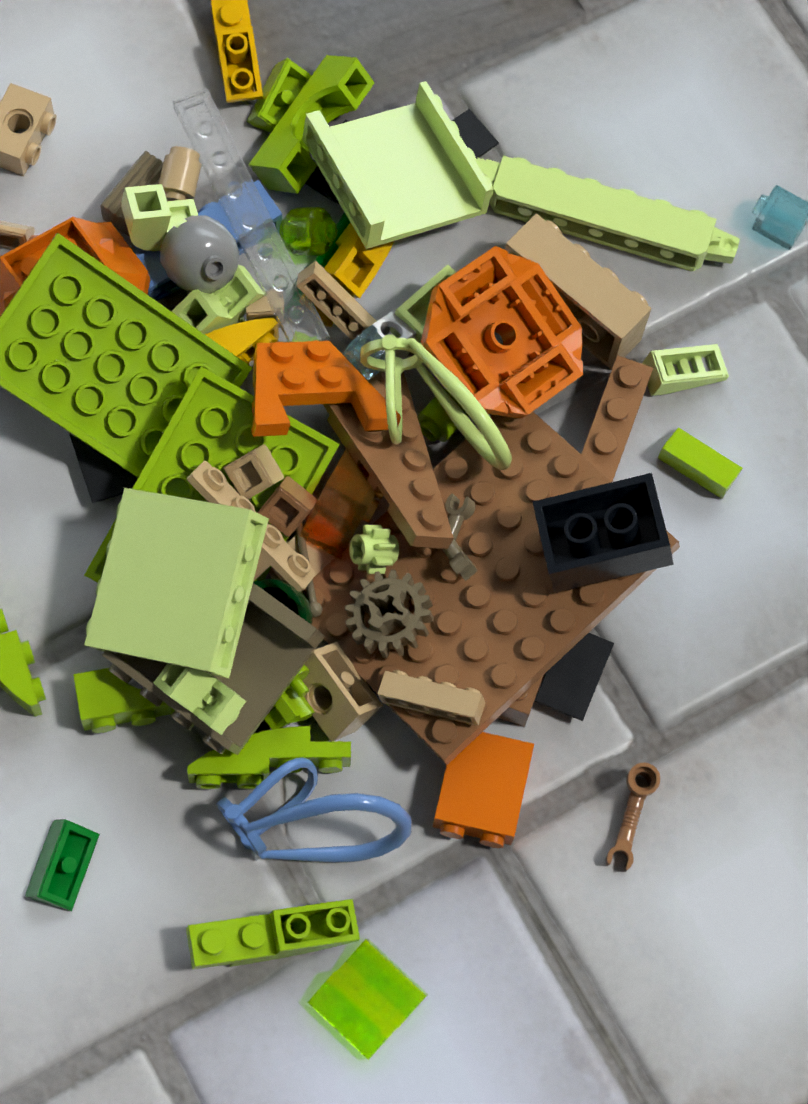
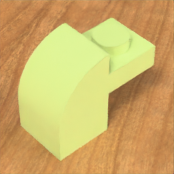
[121,184,198,251]
[172,265,265,334]
[153,663,246,735]

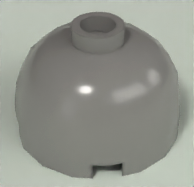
[160,215,239,293]

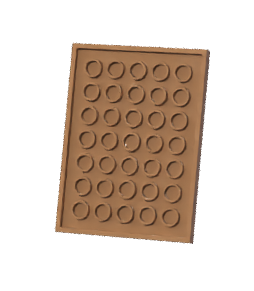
[302,412,680,765]

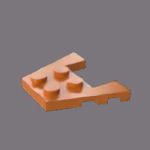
[251,340,401,437]

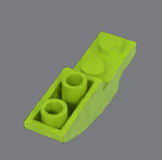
[0,609,46,717]
[187,726,351,789]
[186,899,360,970]

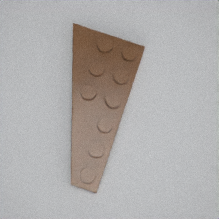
[323,362,454,549]

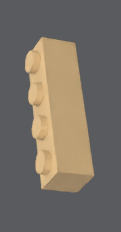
[296,261,377,349]
[377,670,486,726]

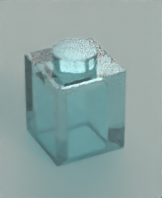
[752,184,808,251]

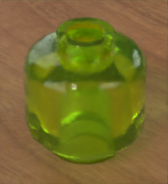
[279,207,337,256]

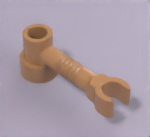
[606,763,660,872]

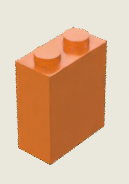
[432,732,534,848]

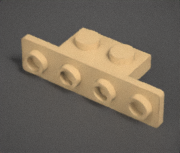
[187,461,316,593]

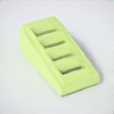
[642,344,729,396]

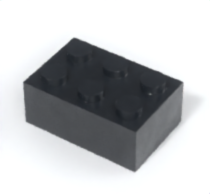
[532,473,674,593]

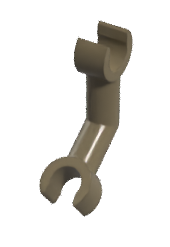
[442,493,478,581]

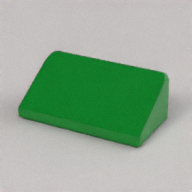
[25,819,100,911]

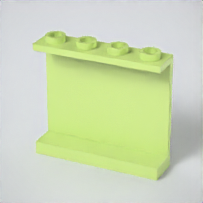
[302,81,493,249]
[84,488,269,678]

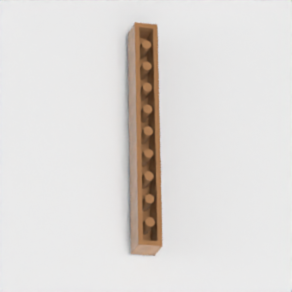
[498,355,653,727]

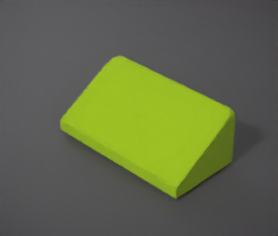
[247,57,312,133]
[658,427,743,499]

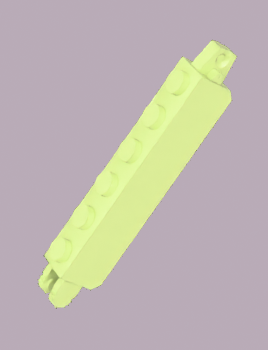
[476,156,740,272]

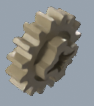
[345,570,434,658]

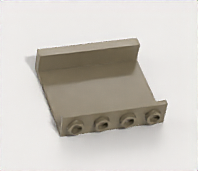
[102,583,325,755]

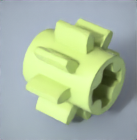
[349,525,399,574]

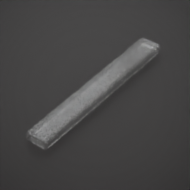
[173,88,330,342]

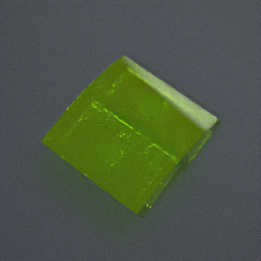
[308,938,428,1060]

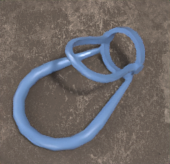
[216,757,411,863]

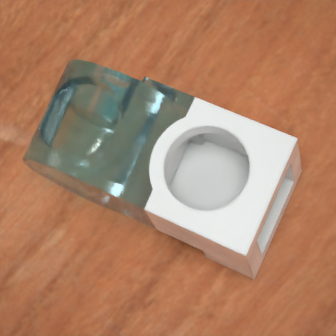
[343,311,417,379]

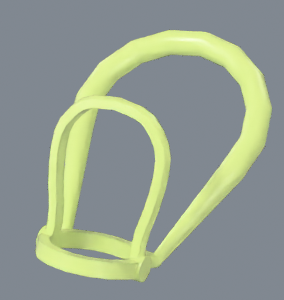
[360,334,512,470]

